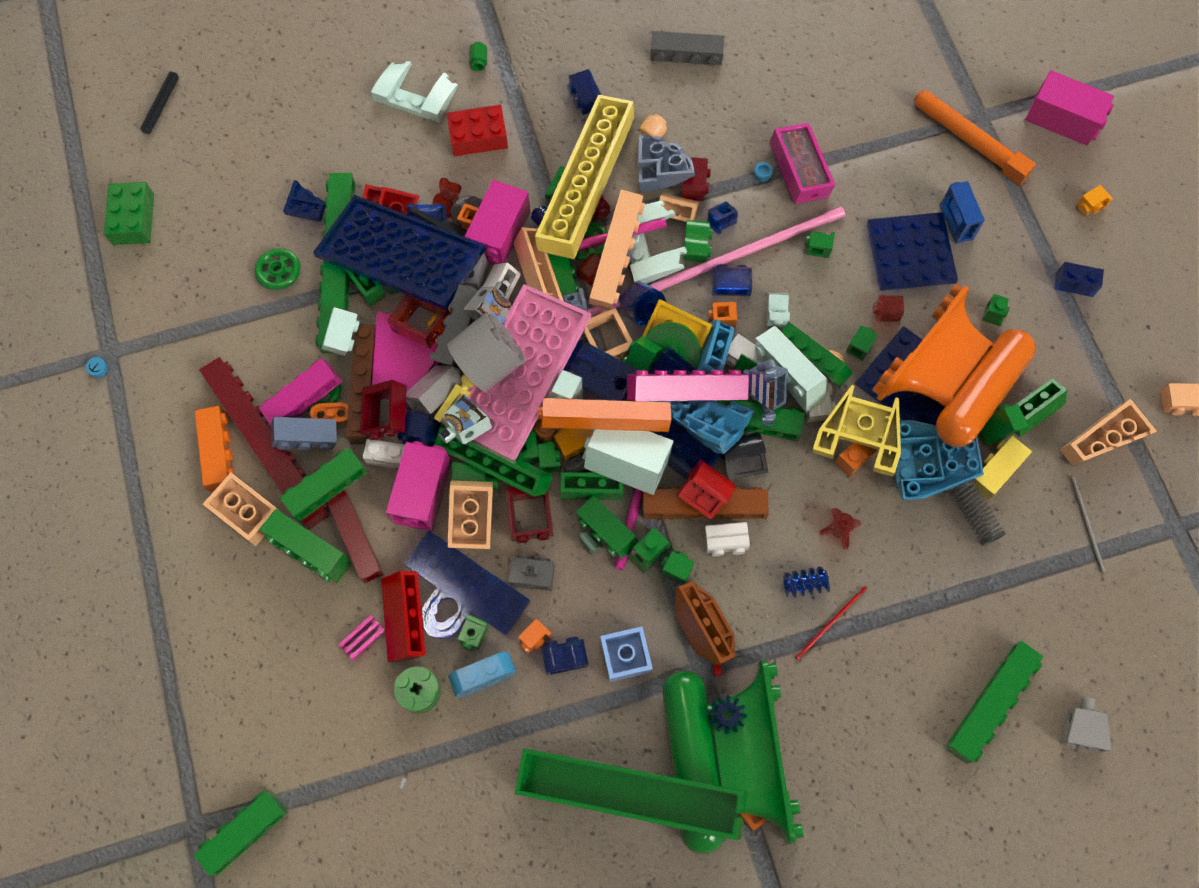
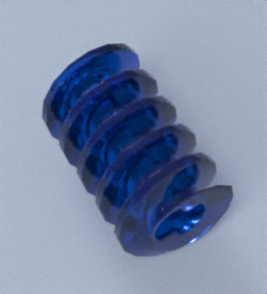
[783,566,830,598]

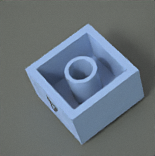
[600,627,653,682]

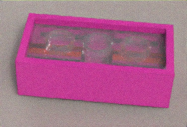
[769,123,835,204]

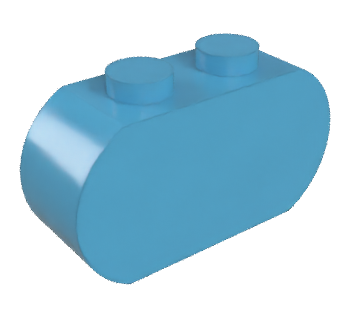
[695,319,734,374]
[448,652,517,698]

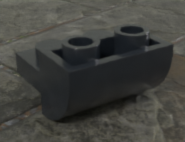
[721,432,769,480]

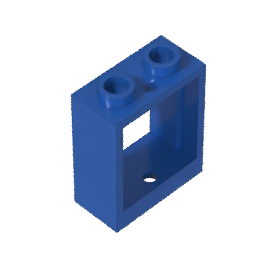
[940,181,985,244]

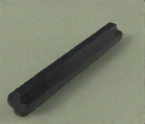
[140,71,179,134]

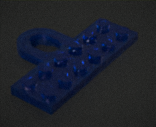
[404,530,531,639]

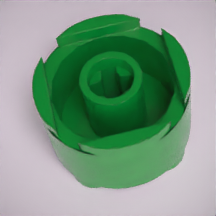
[394,666,442,714]

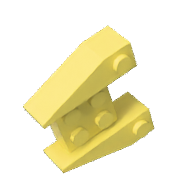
[813,385,901,477]

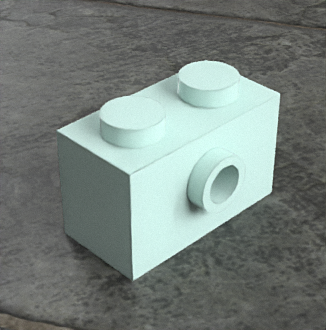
[322,307,359,356]

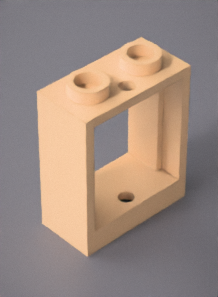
[582,308,632,369]

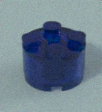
[619,281,666,326]
[397,411,441,447]

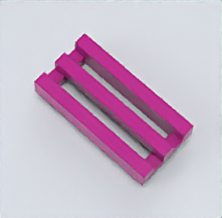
[338,615,385,661]

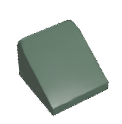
[579,531,604,555]

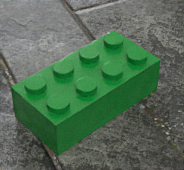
[260,509,352,583]

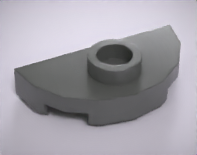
[451,195,482,223]

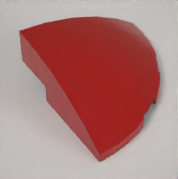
[350,184,420,239]

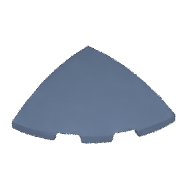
[638,135,695,192]

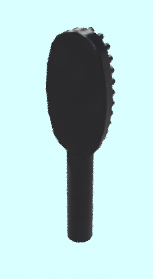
[410,206,467,247]

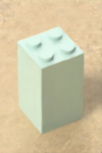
[582,429,673,495]

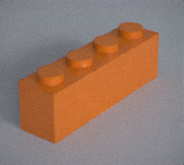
[195,406,236,492]

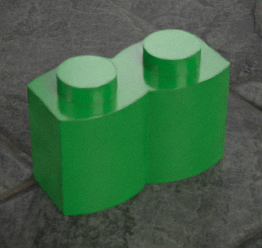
[683,220,713,262]

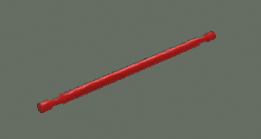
[795,587,867,660]

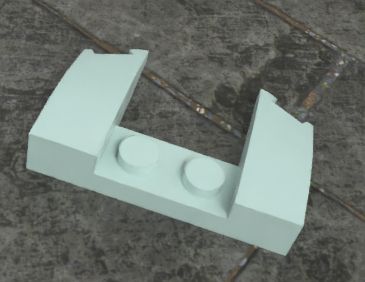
[371,61,458,123]
[629,201,687,287]

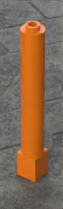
[914,90,1036,186]

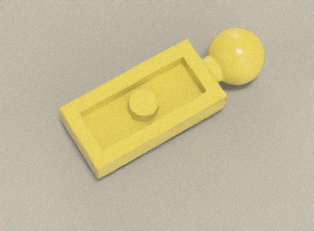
[434,374,475,424]

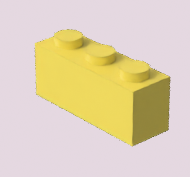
[972,436,1032,500]

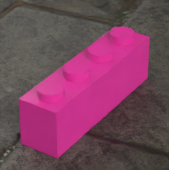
[259,358,343,425]

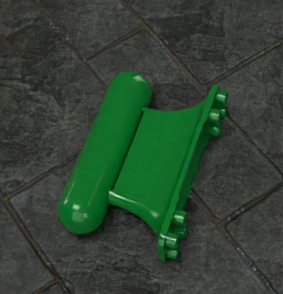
[662,659,804,854]

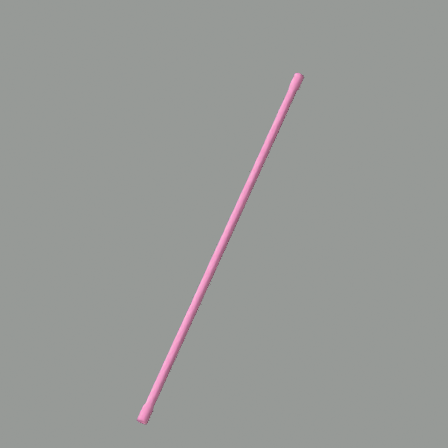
[447,206,845,372]

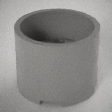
[447,312,526,392]

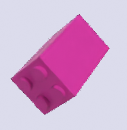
[1025,70,1114,146]
[465,180,531,266]
[386,441,452,532]

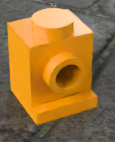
[1076,185,1113,216]

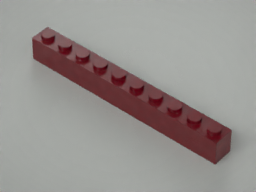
[199,357,330,530]

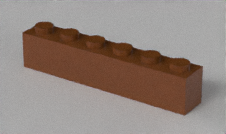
[643,487,769,519]

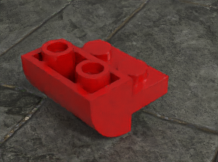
[677,459,735,519]

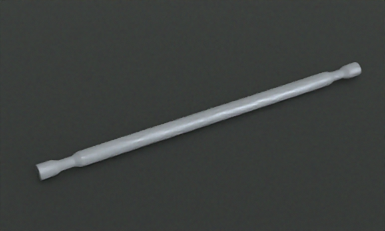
[1071,477,1105,572]

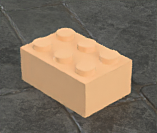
[203,473,280,547]
[448,480,493,549]

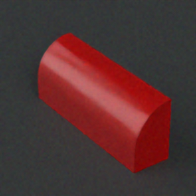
[381,570,426,662]

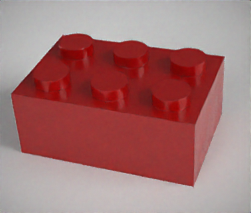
[446,104,508,157]

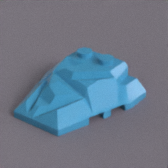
[655,400,754,454]

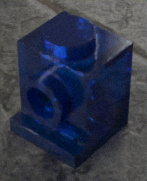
[707,201,738,235]

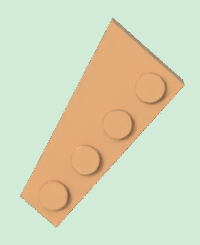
[1060,399,1157,466]

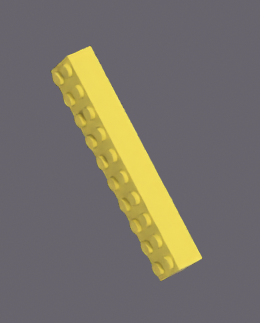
[535,95,634,259]

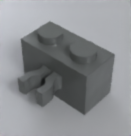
[509,555,555,591]

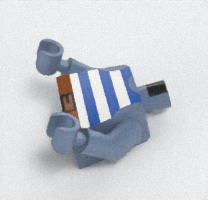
[742,360,788,426]

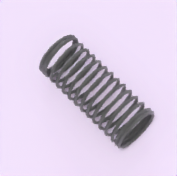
[950,480,1006,546]

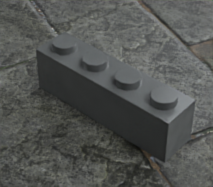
[650,31,724,65]

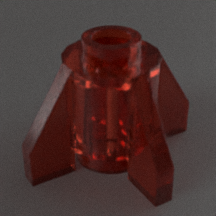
[819,507,861,549]

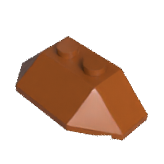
[675,581,735,665]

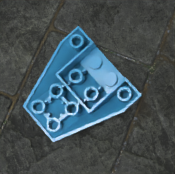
[894,420,984,500]

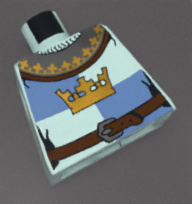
[439,394,492,444]

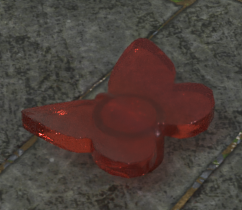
[433,178,462,218]

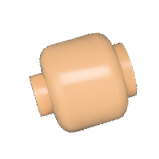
[640,114,667,138]

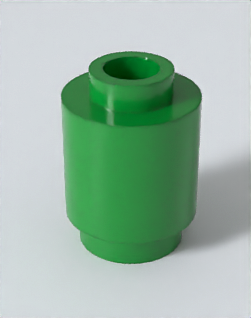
[469,42,487,71]

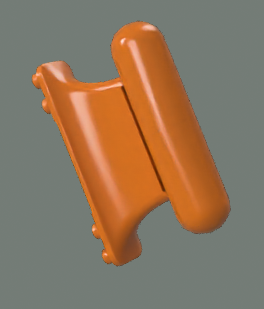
[872,284,1036,447]

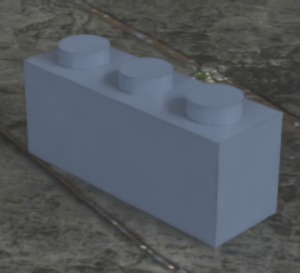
[271,417,337,451]

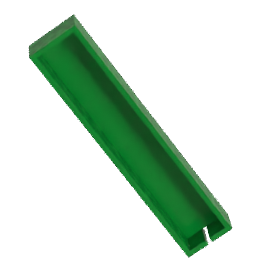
[514,748,748,840]

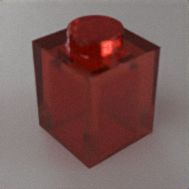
[873,295,904,322]

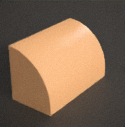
[659,193,700,222]

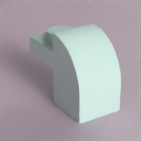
[767,293,790,326]

